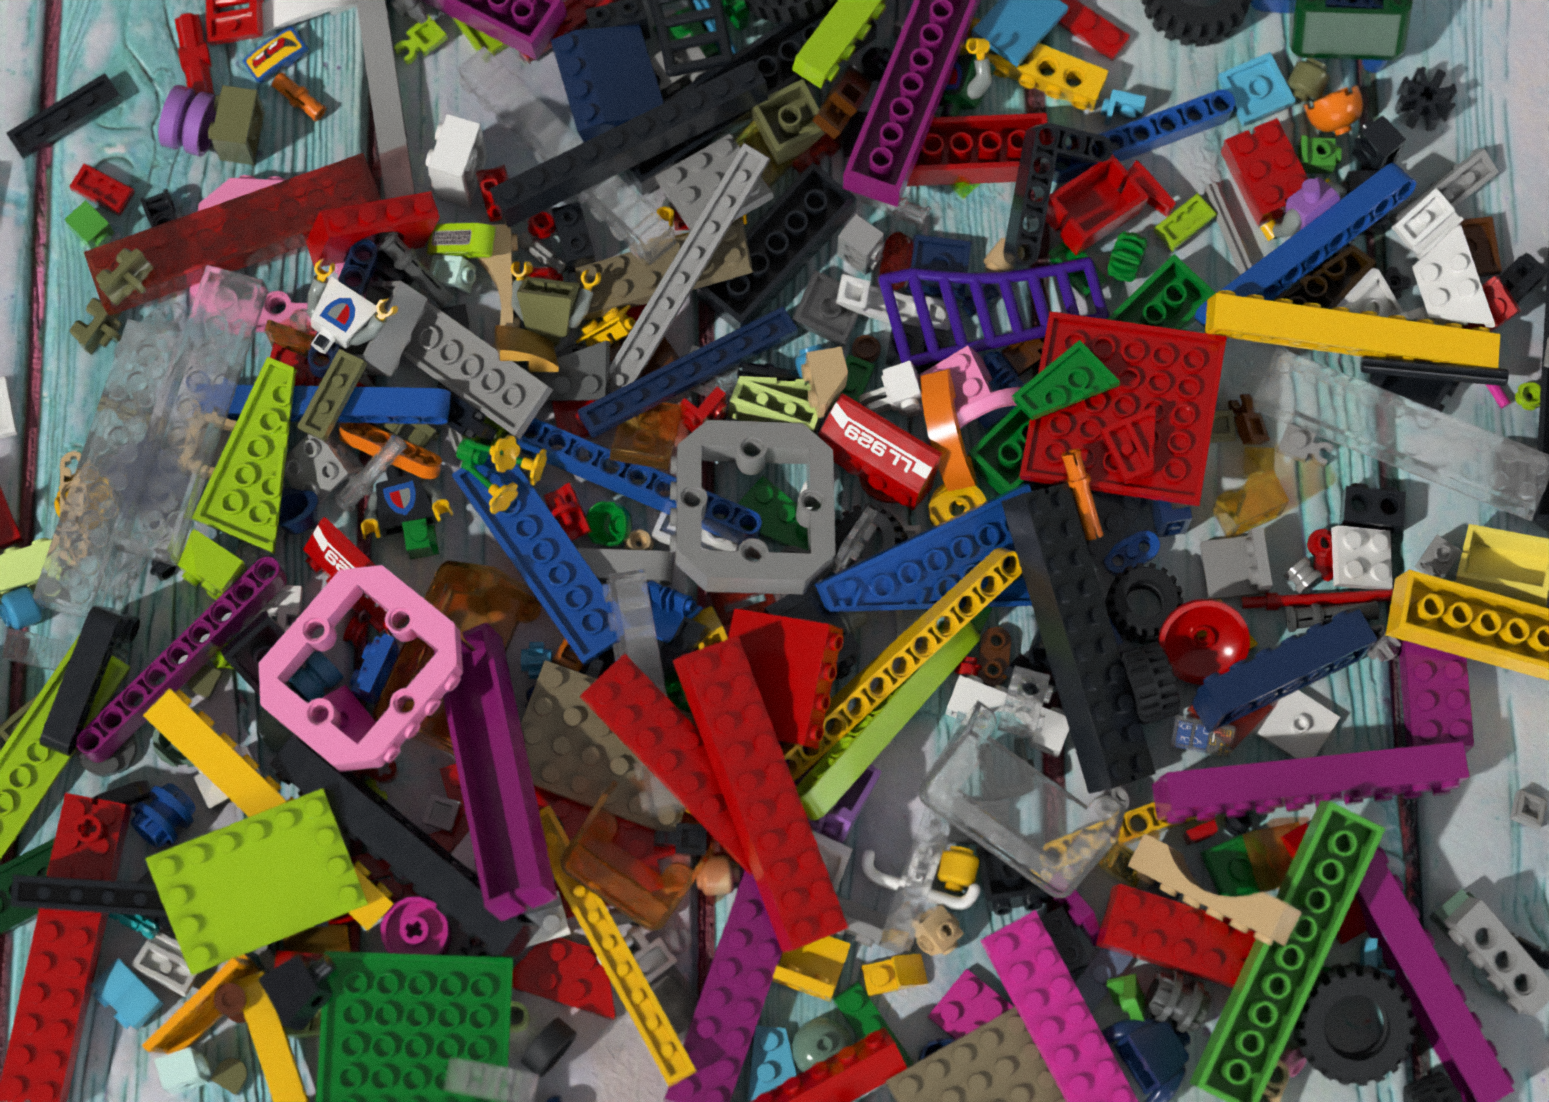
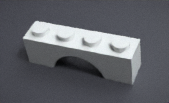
[945,675,1069,758]

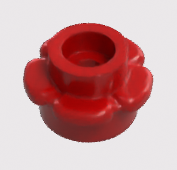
[527,211,556,239]
[954,656,982,676]

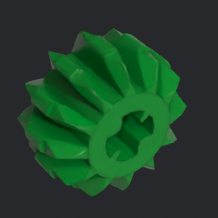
[1107,231,1148,283]

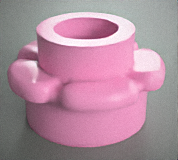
[1279,1048,1307,1077]

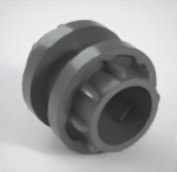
[1145,970,1211,1033]

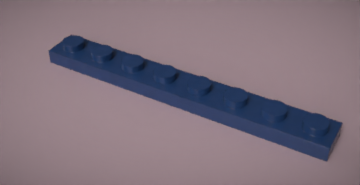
[578,306,798,438]

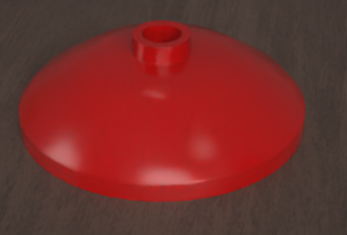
[1159,598,1250,685]

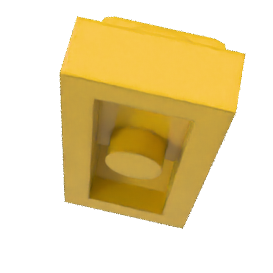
[861,954,928,997]

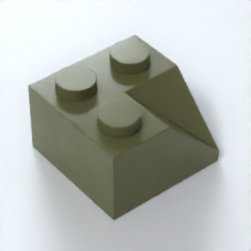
[751,79,826,165]
[208,85,265,165]

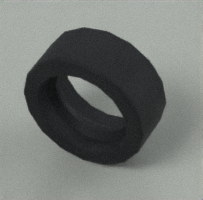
[521,1017,577,1078]

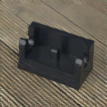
[1499,253,1547,303]

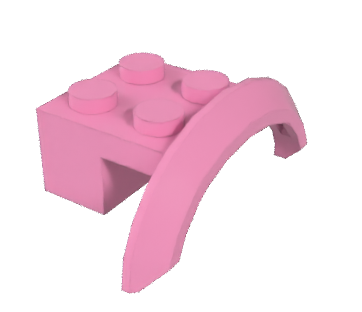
[918,345,1022,446]

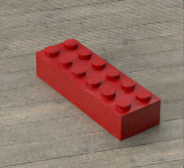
[907,113,1047,186]
[1096,884,1256,989]

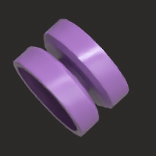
[158,85,216,157]

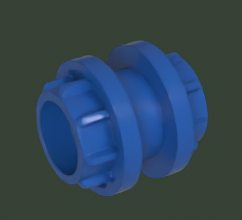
[131,783,196,848]

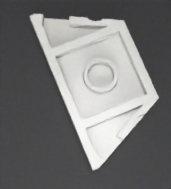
[1412,225,1495,328]

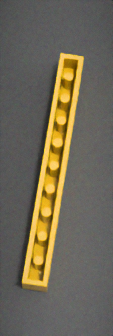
[1205,290,1500,368]
[143,689,394,931]

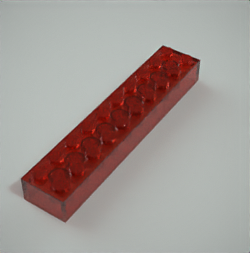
[84,153,381,316]

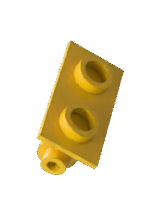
[576,305,636,347]

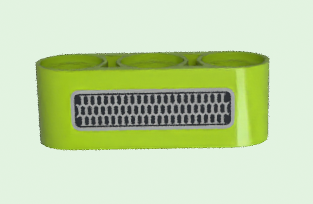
[426,223,496,258]

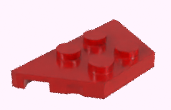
[512,937,616,1020]

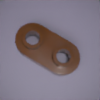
[978,627,1011,688]

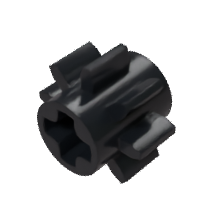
[861,46,893,82]

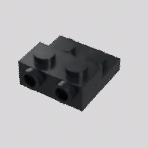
[976,838,1048,915]

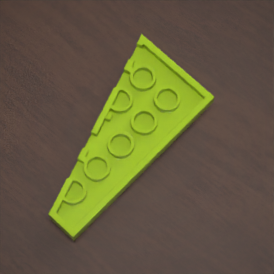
[192,357,296,554]

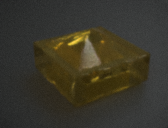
[1243,447,1275,479]

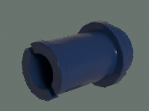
[961,284,1000,317]

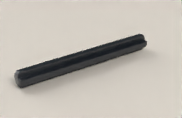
[1360,356,1509,386]

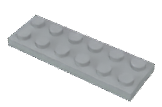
[401,301,553,439]

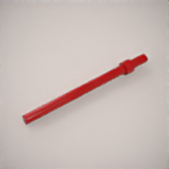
[1241,589,1393,611]

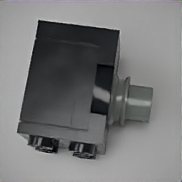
[763,585,867,681]

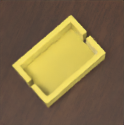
[1456,524,1549,608]

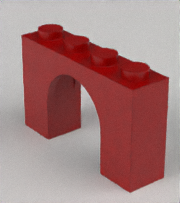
[306,191,440,267]

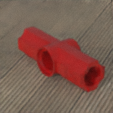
[175,13,215,95]

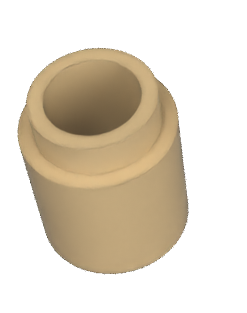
[983,237,1024,272]

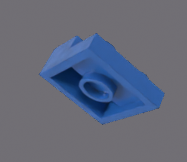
[349,634,401,705]

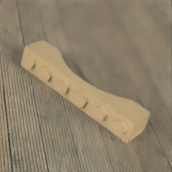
[478,224,522,363]
[1128,833,1302,946]

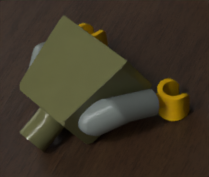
[510,261,601,347]

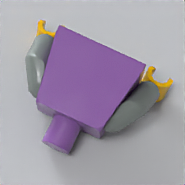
[1260,177,1347,241]

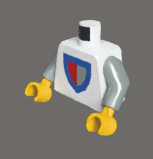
[307,258,398,354]

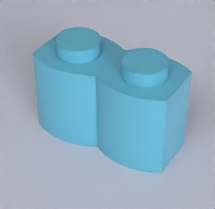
[91,958,164,1030]

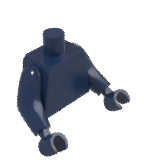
[1100,1018,1191,1102]

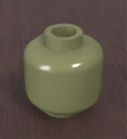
[1287,58,1330,103]

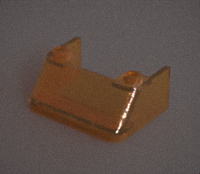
[560,781,716,931]

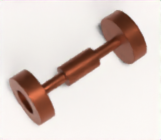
[214,983,247,1023]

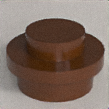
[852,335,881,363]

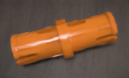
[271,72,327,121]

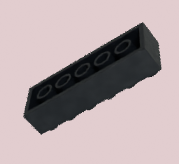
[697,162,857,330]

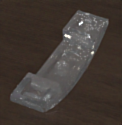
[2,628,128,671]

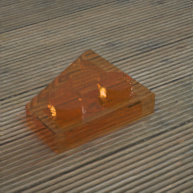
[264,320,329,362]

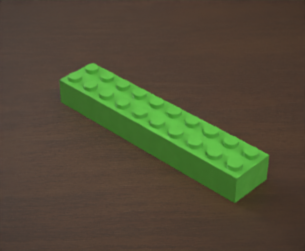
[1189,800,1386,1102]

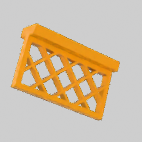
[142,954,262,1055]

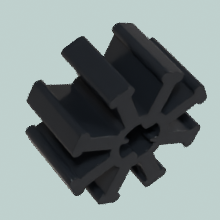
[1395,67,1457,131]

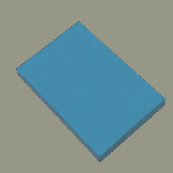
[971,0,1068,67]

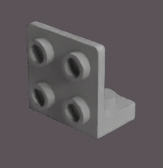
[284,427,367,508]
[1200,527,1273,599]

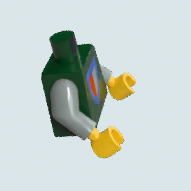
[939,38,996,117]

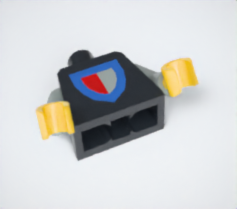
[361,464,454,539]

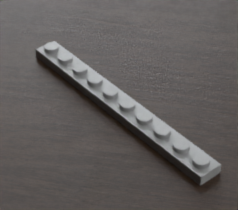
[609,143,771,394]

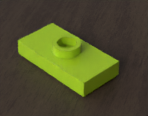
[1153,193,1217,252]

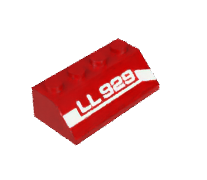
[818,393,942,511]
[303,516,409,636]

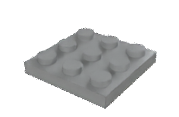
[655,134,774,231]

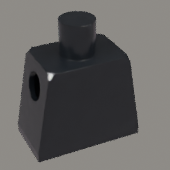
[258,955,337,1030]

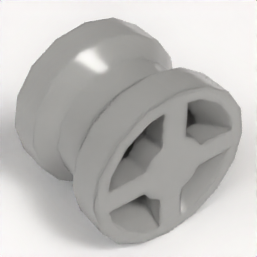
[1284,557,1322,594]

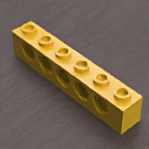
[959,17,1109,111]

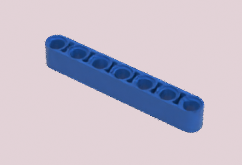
[1052,89,1235,184]

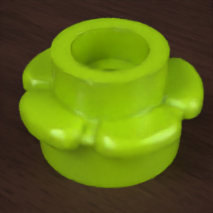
[1515,382,1541,411]

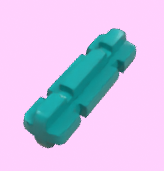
[108,913,160,939]

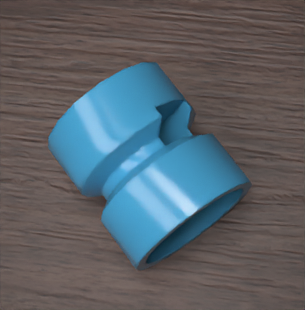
[288,651,344,702]

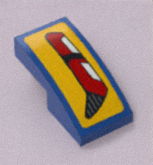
[242,26,309,84]

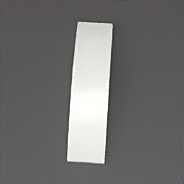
[249,0,357,44]
[836,274,950,332]

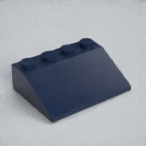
[551,25,664,142]

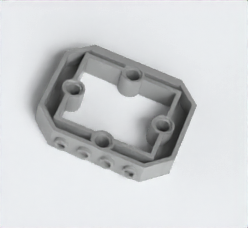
[670,420,835,595]

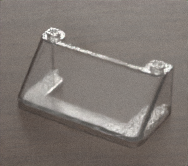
[918,700,1127,898]

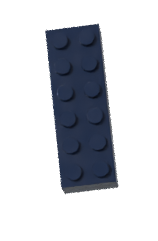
[1191,609,1378,734]

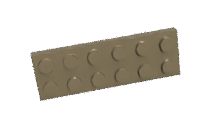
[575,219,753,321]

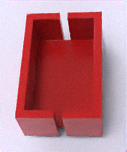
[1221,118,1308,227]
[1045,154,1149,256]

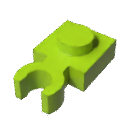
[394,15,448,65]

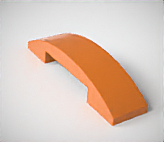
[920,369,978,492]

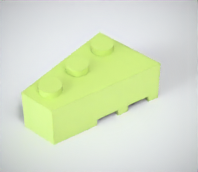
[728,376,822,434]

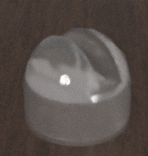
[289,308,312,333]

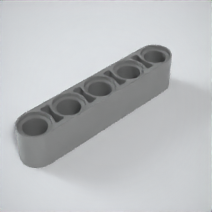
[576,548,673,586]

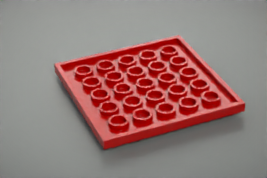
[1020,311,1227,506]

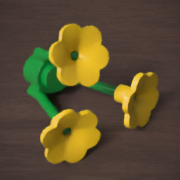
[456,435,547,514]

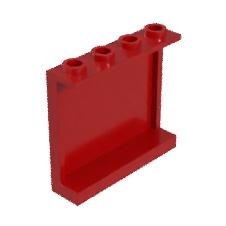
[728,608,843,749]

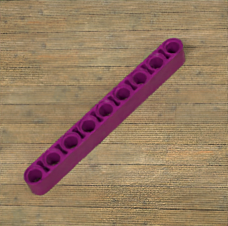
[76,557,287,763]

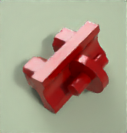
[476,165,509,222]
[543,482,592,542]

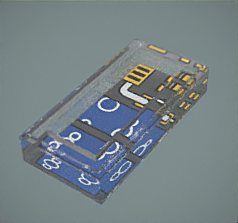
[1170,715,1236,758]

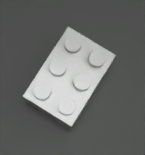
[425,114,488,208]

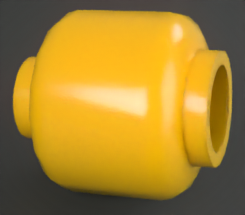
[937,846,979,893]

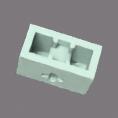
[154,1047,211,1095]

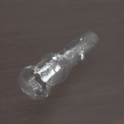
[849,191,932,232]
[333,434,407,513]

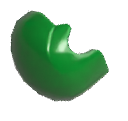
[586,501,632,547]

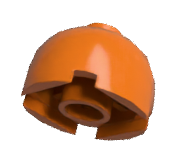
[1303,84,1363,136]

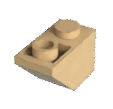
[801,346,848,418]

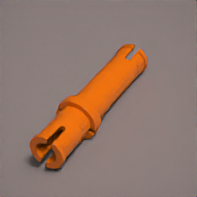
[1061,449,1104,540]

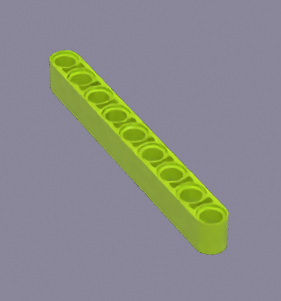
[796,621,981,821]

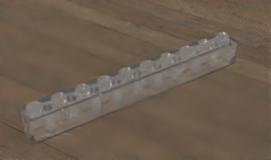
[458,47,677,265]

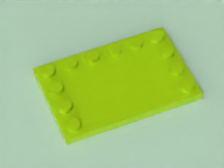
[145,788,368,976]

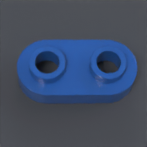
[1103,530,1160,576]

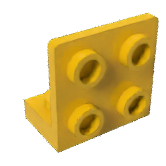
[773,936,850,1002]

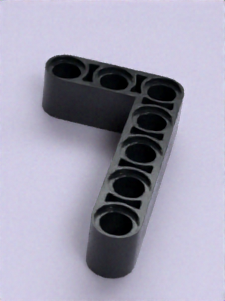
[1003,123,1113,266]
[39,606,140,756]

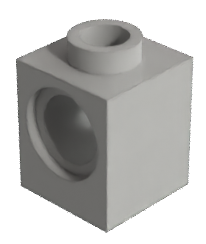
[1415,535,1462,579]

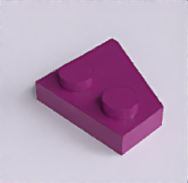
[1049,870,1100,947]

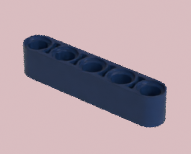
[308,238,377,378]

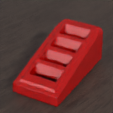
[1122,160,1176,217]

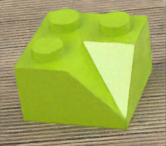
[178,529,248,601]

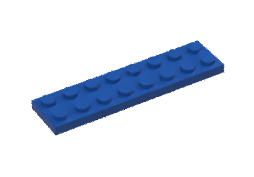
[451,455,634,666]

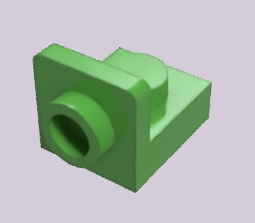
[1107,974,1145,1021]

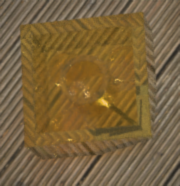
[1212,469,1289,538]

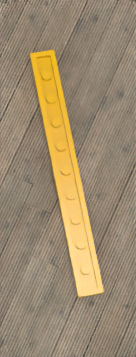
[539,805,696,1087]

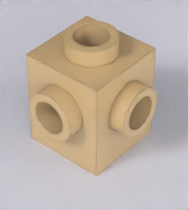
[909,905,964,956]

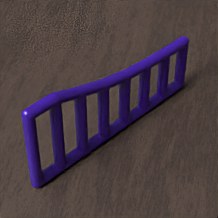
[878,257,1110,367]

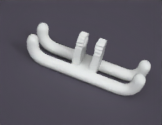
[861,849,981,911]

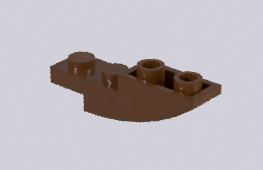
[812,64,872,139]

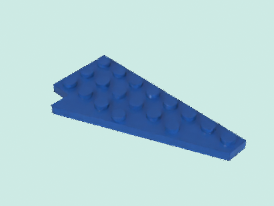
[815,484,1032,612]

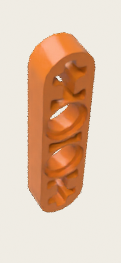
[338,423,442,479]

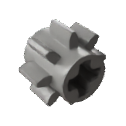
[1367,624,1402,662]

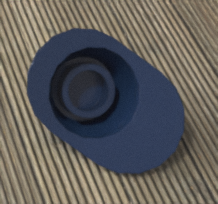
[278,487,318,535]

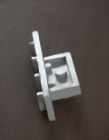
[835,895,916,955]

